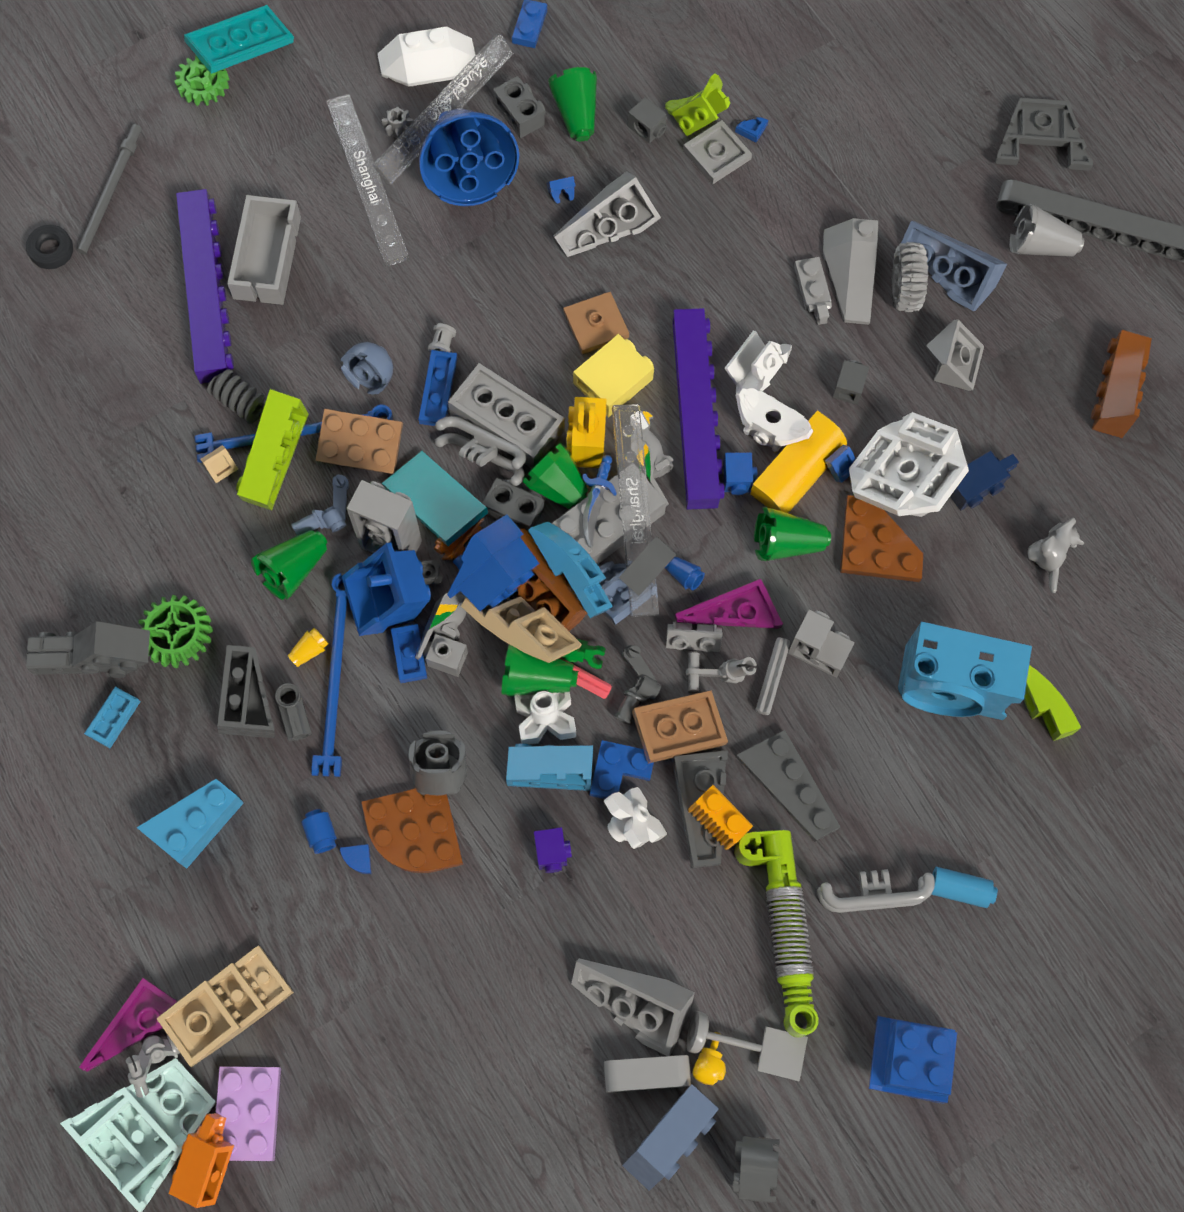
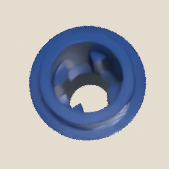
[665,556,705,591]

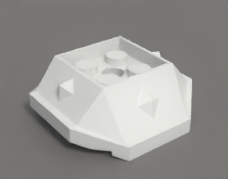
[849,412,969,517]

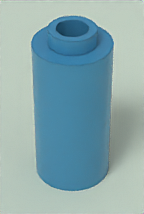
[931,867,998,908]

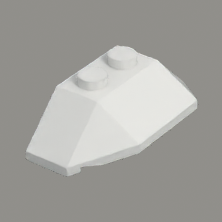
[378,27,476,87]

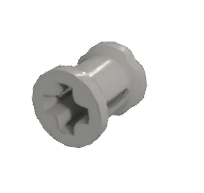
[428,323,456,353]

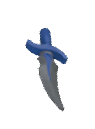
[583,455,617,548]

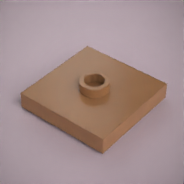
[563,292,629,354]

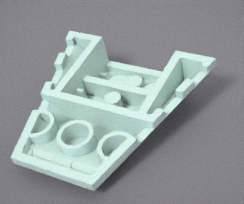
[60,1058,216,1212]

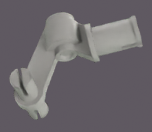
[686,652,757,692]
[126,1035,180,1097]

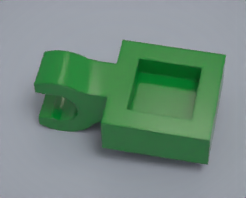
[562,639,606,669]

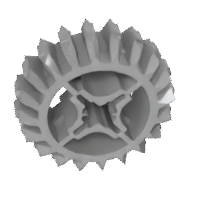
[891,242,929,312]

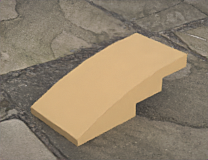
[461,596,582,663]
[157,945,294,1067]

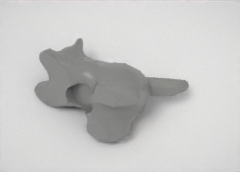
[1027,517,1084,593]

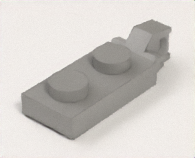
[794,257,832,325]

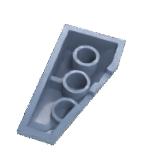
[901,221,1007,311]

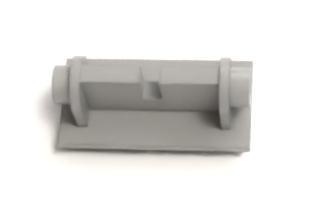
[666,621,723,652]

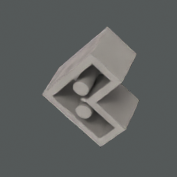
[788,610,855,678]

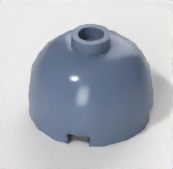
[341,342,394,394]

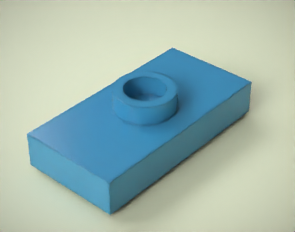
[84,687,141,749]

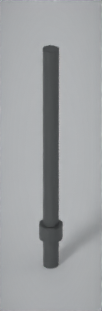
[77,124,142,255]

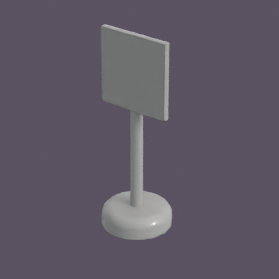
[686,1011,808,1081]

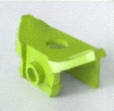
[665,73,730,136]

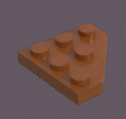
[840,495,923,582]

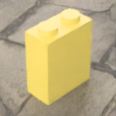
[573,334,654,418]

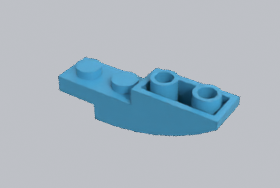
[528,522,613,618]

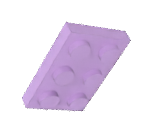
[216,1067,281,1161]

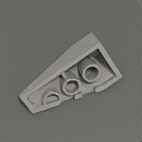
[553,171,661,257]
[822,218,878,325]
[571,958,695,1056]

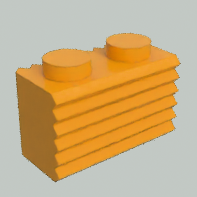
[688,785,753,850]

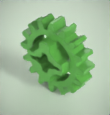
[175,56,229,106]

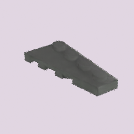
[736,730,840,842]
[672,750,728,869]

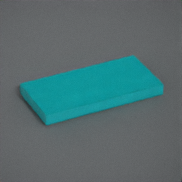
[184,5,294,74]
[382,451,489,546]

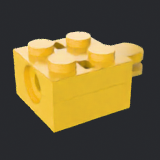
[567,397,607,468]

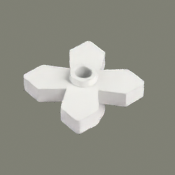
[514,691,576,744]
[604,787,667,849]

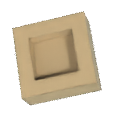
[200,445,238,483]

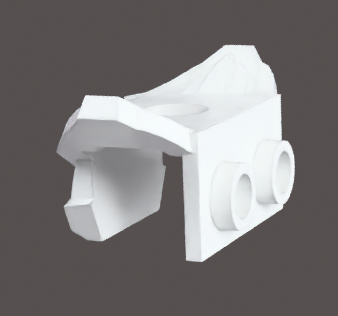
[725,331,792,394]
[735,388,813,452]

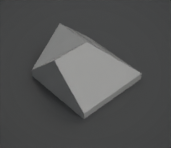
[926,319,984,391]

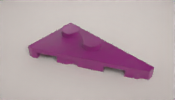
[675,579,783,629]
[79,978,178,1072]

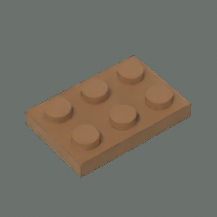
[316,409,403,474]
[632,690,728,763]

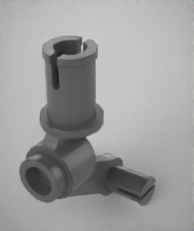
[614,645,661,725]

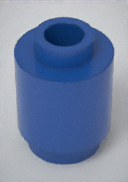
[301,809,337,854]

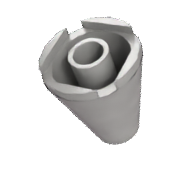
[1009,204,1084,257]

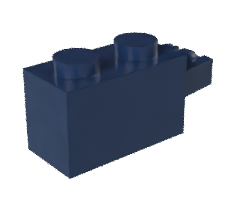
[950,451,1019,511]

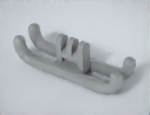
[435,416,526,486]
[817,869,935,913]

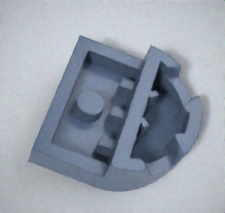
[599,561,657,625]

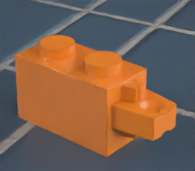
[168,1113,234,1208]

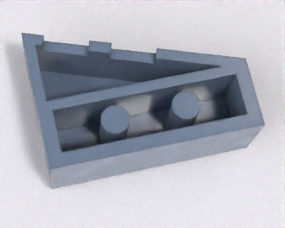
[622,1084,719,1191]

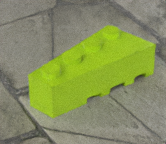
[236,389,309,511]

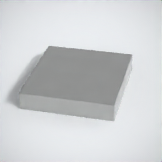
[683,120,752,184]

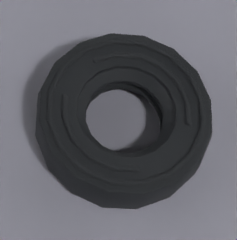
[26,224,73,269]

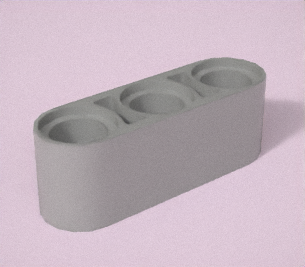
[604,1055,691,1092]

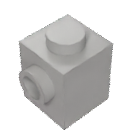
[424,634,468,677]

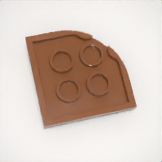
[362,788,463,873]

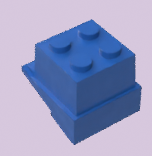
[447,515,540,611]
[342,542,431,636]
[869,1016,957,1104]

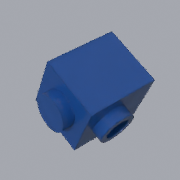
[723,453,757,495]

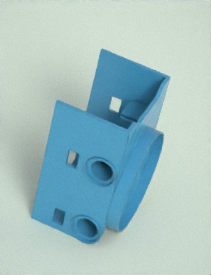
[898,622,1032,720]

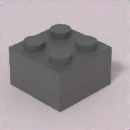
[72,621,150,678]

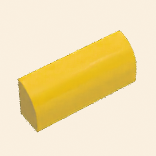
[750,410,847,513]

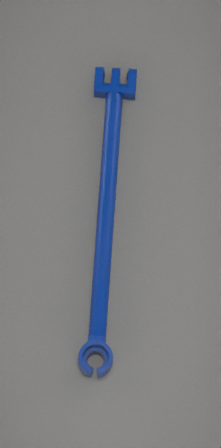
[195,405,393,463]
[312,573,348,777]

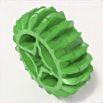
[139,595,213,668]

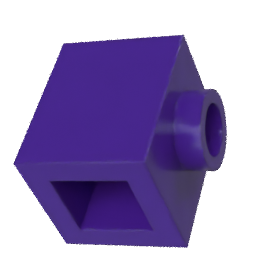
[534,827,572,873]

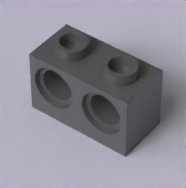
[493,76,546,139]
[482,478,544,535]

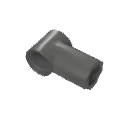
[275,683,312,741]

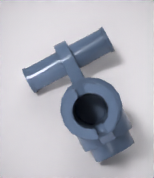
[291,475,349,536]

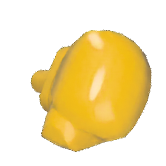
[692,1032,726,1085]

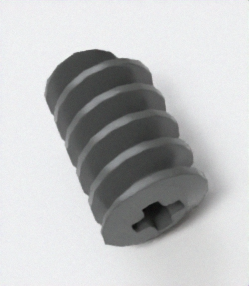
[207,369,265,424]

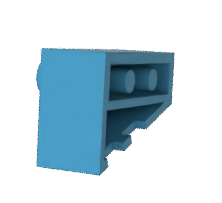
[506,744,593,791]
[137,779,244,869]

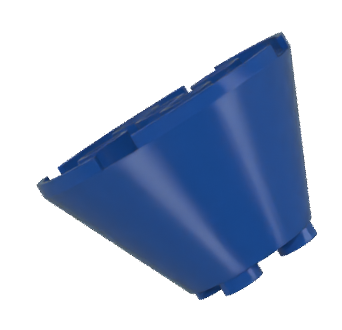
[419,109,519,206]

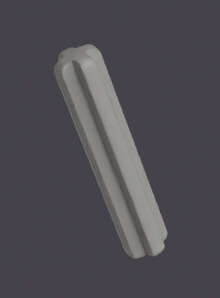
[755,637,790,715]

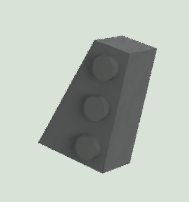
[217,645,275,738]

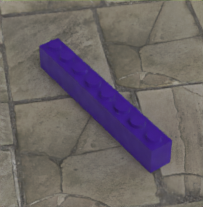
[176,189,234,384]
[672,308,724,510]

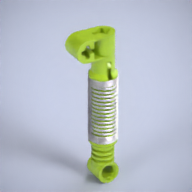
[734,830,819,1038]

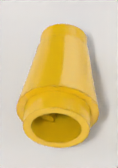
[287,628,329,667]

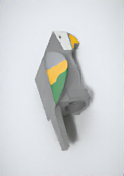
[630,411,674,506]
[415,592,467,660]

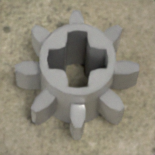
[382,107,414,140]

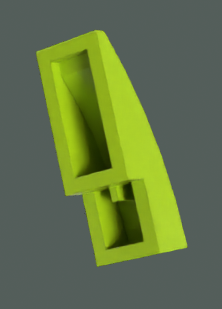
[1024,665,1081,741]

